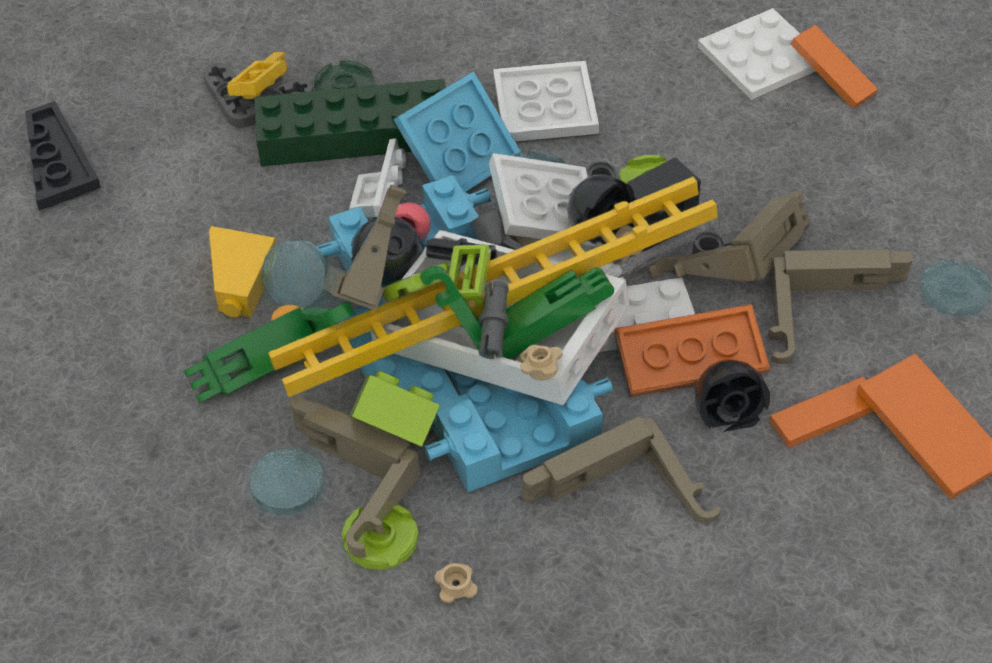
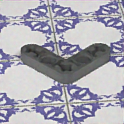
[203,63,313,128]

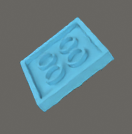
[393,71,523,192]

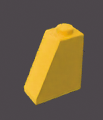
[209,226,278,318]

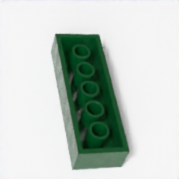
[254,79,446,167]

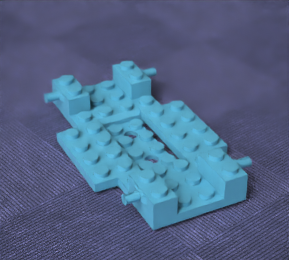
[316,175,613,492]

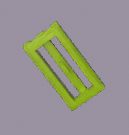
[447,245,491,306]

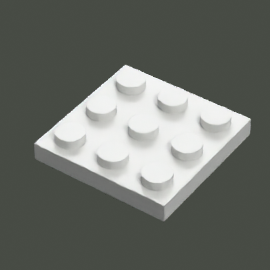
[698,8,815,100]
[493,61,599,141]
[489,153,602,247]

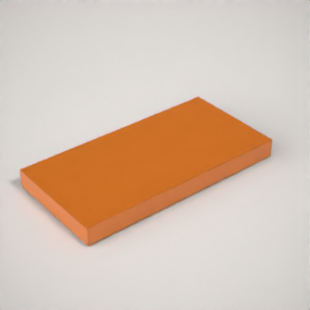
[614,304,770,397]
[857,353,992,499]

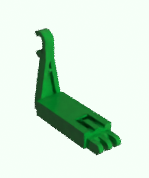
[420,266,614,359]
[183,301,355,403]

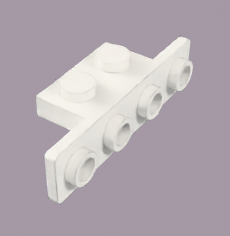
[349,138,406,220]

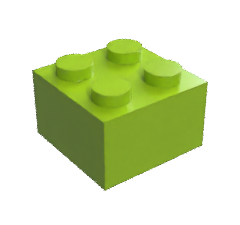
[350,371,440,447]

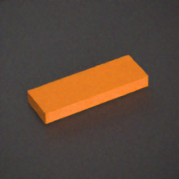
[790,25,878,108]
[769,376,874,448]

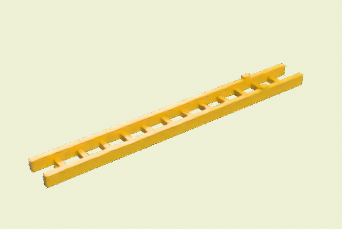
[268,177,718,397]

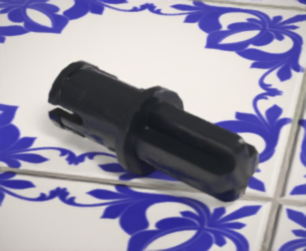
[426,238,497,266]

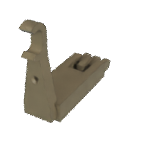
[323,185,406,311]
[649,190,810,281]
[768,249,914,364]
[290,397,421,558]
[521,415,722,523]

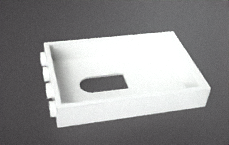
[370,230,629,405]

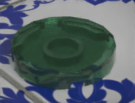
[313,60,375,91]

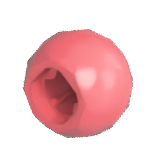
[395,202,431,242]

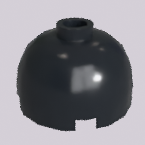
[567,174,635,245]
[351,217,422,285]
[695,359,770,432]

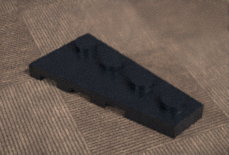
[25,101,101,210]

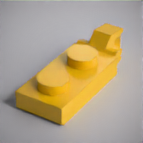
[227,52,288,99]

